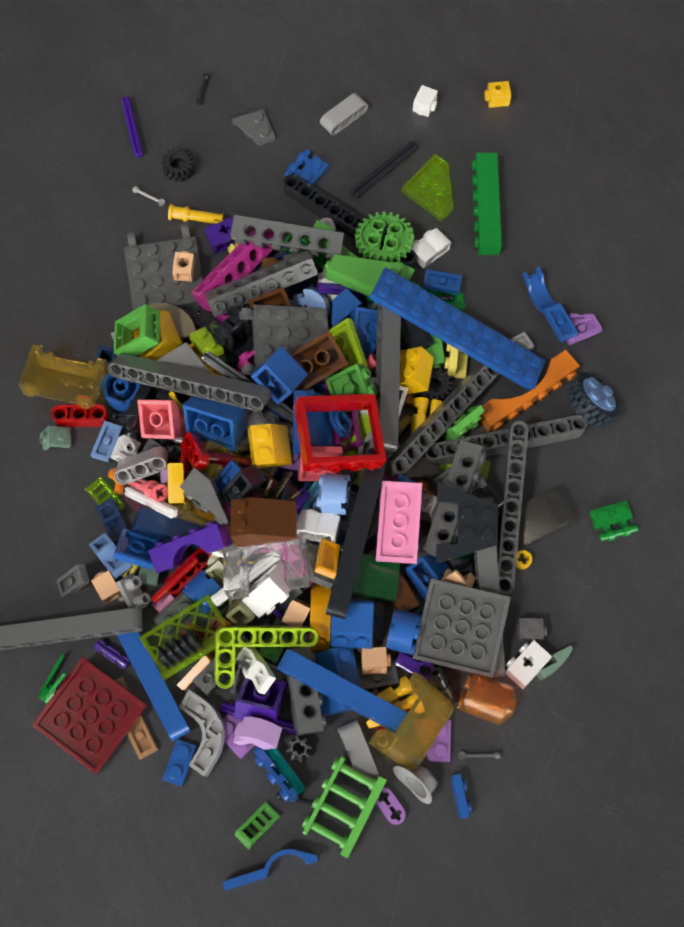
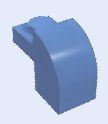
[289,287,332,315]
[89,533,132,579]

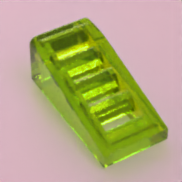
[85,477,126,511]

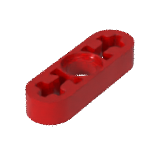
[182,432,210,470]

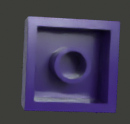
[234,677,287,724]

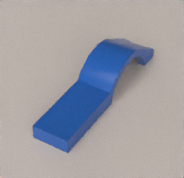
[522,267,578,343]
[223,849,318,891]

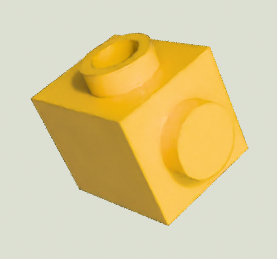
[484,81,511,108]

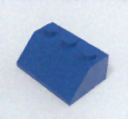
[293,390,333,454]
[183,396,247,452]
[315,647,361,716]

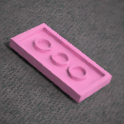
[376,481,422,564]

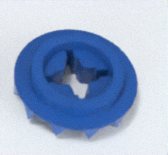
[329,411,352,437]

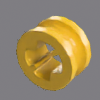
[516,550,532,569]

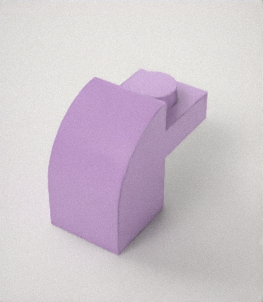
[233,717,282,750]

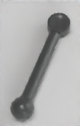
[230,661,242,695]
[458,751,501,760]

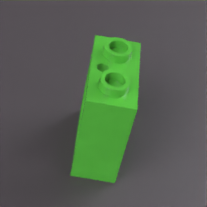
[114,304,160,356]

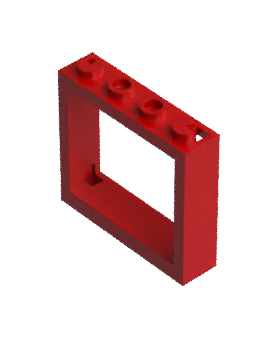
[294,394,387,473]

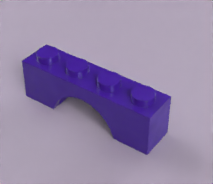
[149,521,233,573]

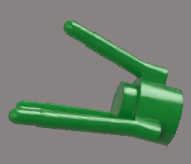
[38,653,67,704]

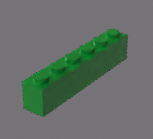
[471,153,502,255]

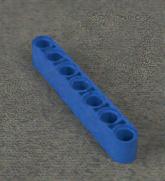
[117,632,190,742]
[277,649,414,737]

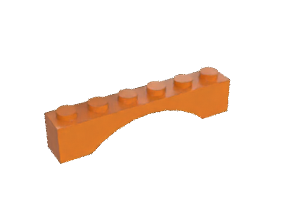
[480,350,580,433]

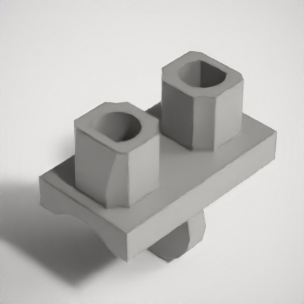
[116,573,151,609]

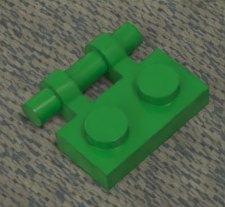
[589,500,638,541]

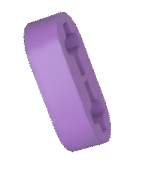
[376,787,405,825]

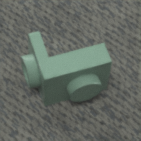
[40,426,71,450]

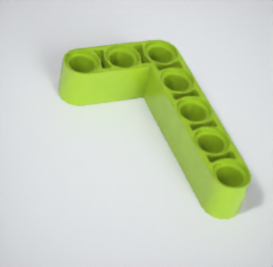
[214,626,318,689]

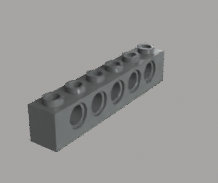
[230,215,344,259]
[205,250,318,317]
[424,440,487,561]

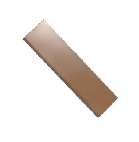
[115,676,158,760]

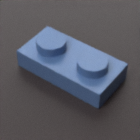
[91,421,123,463]

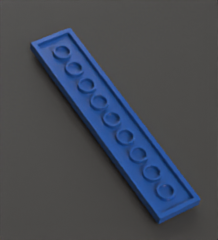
[369,267,546,391]

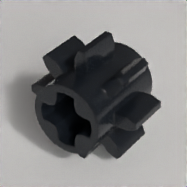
[456,558,476,582]

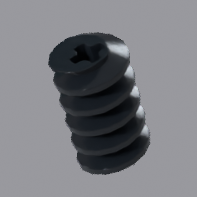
[157,628,204,670]

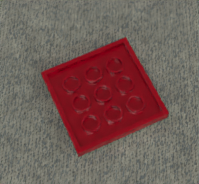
[32,657,148,775]

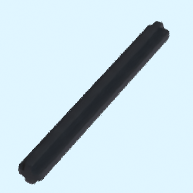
[202,351,293,423]

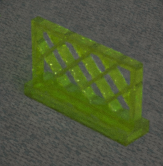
[139,594,231,680]

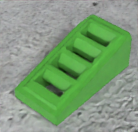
[235,802,281,850]

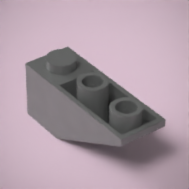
[180,468,231,525]

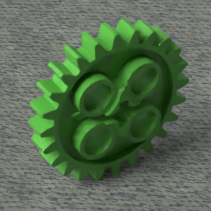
[355,211,414,263]

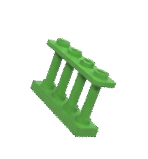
[302,755,387,858]

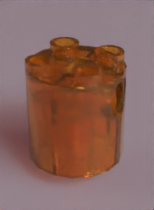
[458,673,517,725]

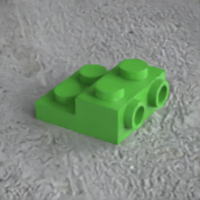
[326,364,377,413]
[442,405,485,441]

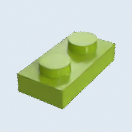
[189,327,224,357]

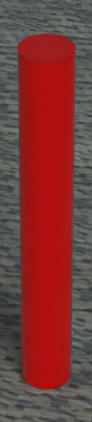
[150,557,199,604]

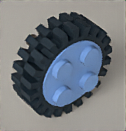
[565,372,622,428]

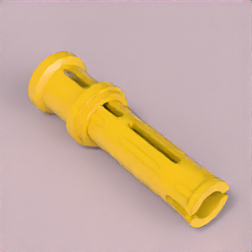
[168,204,224,224]

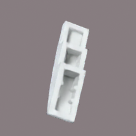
[224,632,276,694]

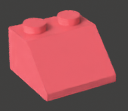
[137,399,186,439]

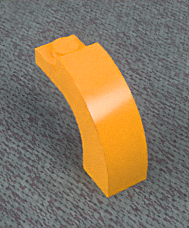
[310,583,331,652]

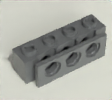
[284,647,326,736]

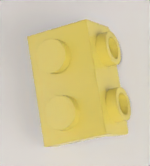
[444,344,468,379]

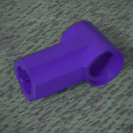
[394,652,434,683]

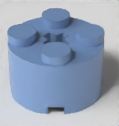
[317,473,351,515]

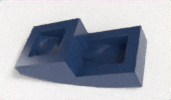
[95,499,128,544]

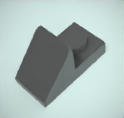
[56,564,91,598]

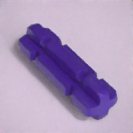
[93,639,130,669]

